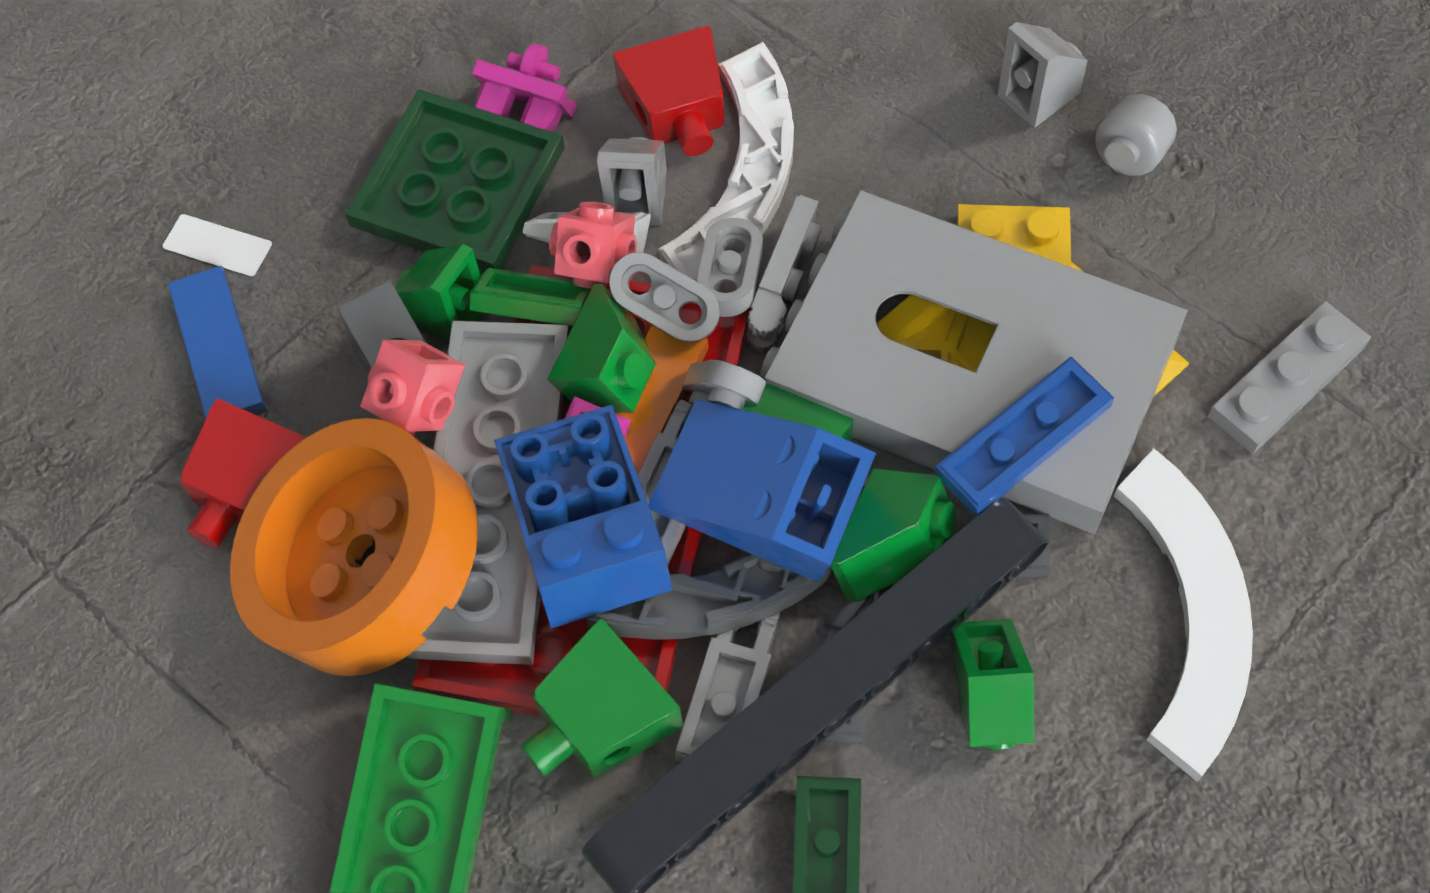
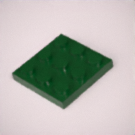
[345,89,565,272]

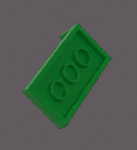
[330,684,513,893]

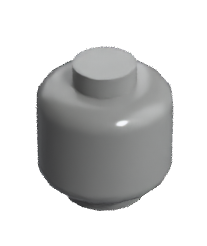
[1095,94,1177,176]

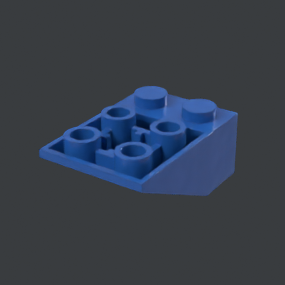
[648,399,876,582]
[494,405,672,628]

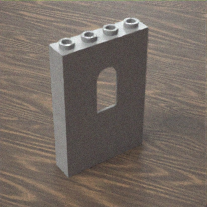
[760,190,1188,535]

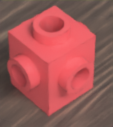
[549,202,637,288]
[360,340,465,436]

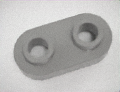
[697,218,763,317]
[609,252,720,343]
[682,360,766,410]

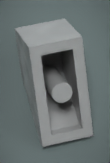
[997,22,1088,128]
[597,137,667,226]

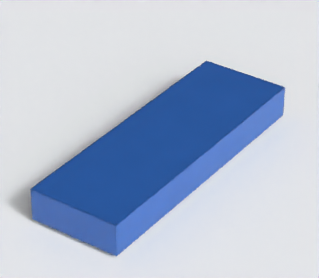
[168,266,267,418]
[935,356,1114,517]

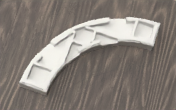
[659,42,794,281]
[1114,449,1253,782]

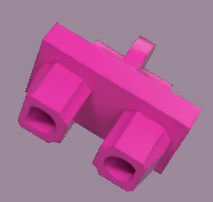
[472,43,578,132]

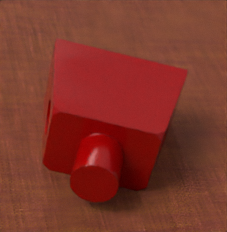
[613,25,725,156]
[180,398,307,548]

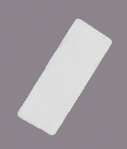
[163,214,272,276]

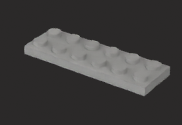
[408,321,570,665]

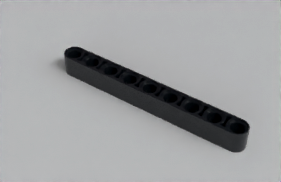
[582,497,1049,893]

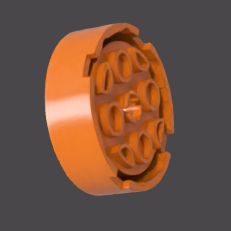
[230,418,478,676]

